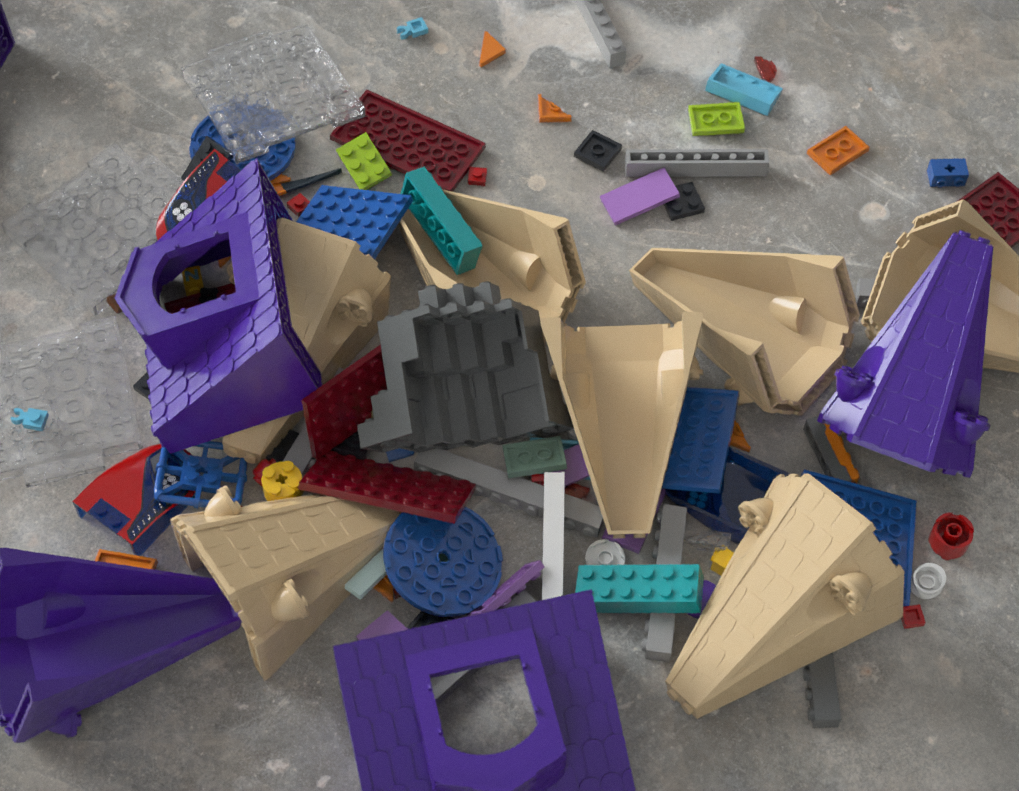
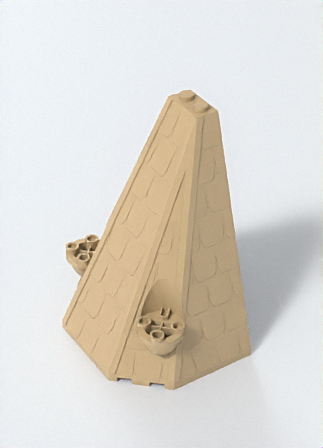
[397,189,586,343]
[861,199,1019,373]
[222,218,391,464]
[629,248,860,416]
[540,311,703,539]
[665,474,904,719]
[170,485,402,681]

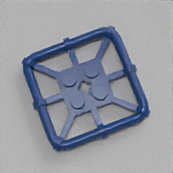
[154,441,248,509]

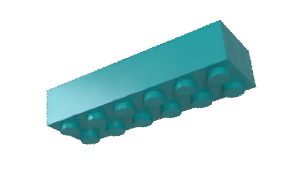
[401,167,483,275]
[575,564,704,613]

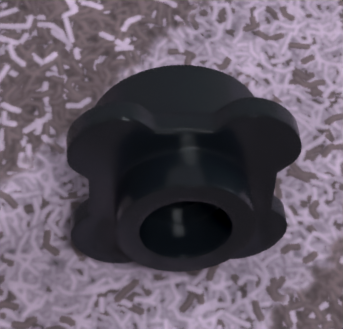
[199,287,218,304]

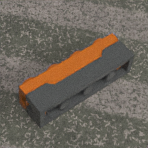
[803,416,860,484]

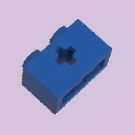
[927,158,969,187]

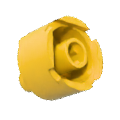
[261,461,304,501]

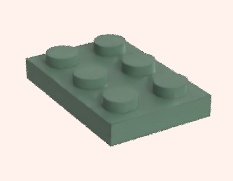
[502,436,567,478]

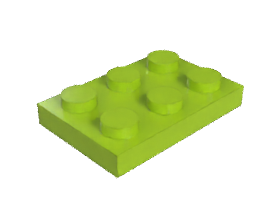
[688,102,745,136]
[336,132,392,190]

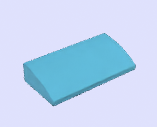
[705,63,783,116]

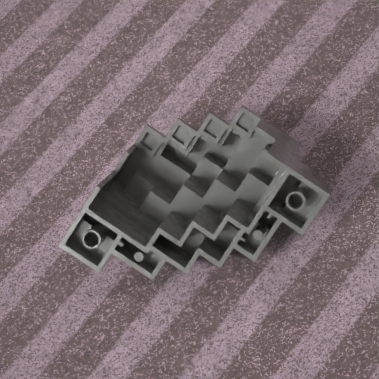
[357,281,574,453]

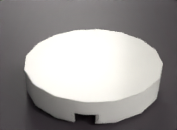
[585,539,625,565]

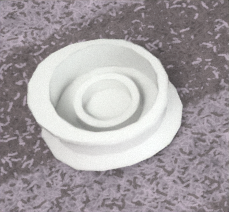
[911,563,946,599]

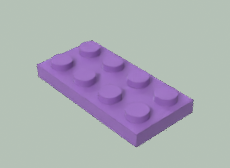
[467,560,545,616]

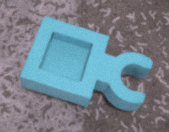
[397,17,429,40]
[10,408,49,431]

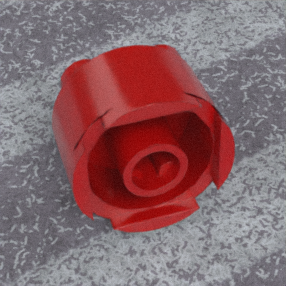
[928,512,974,560]

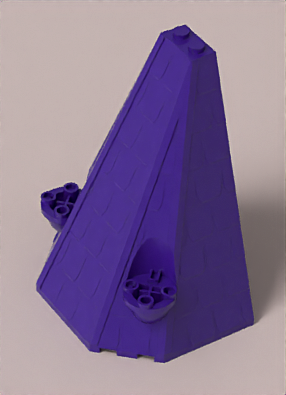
[817,230,994,478]
[0,547,242,743]

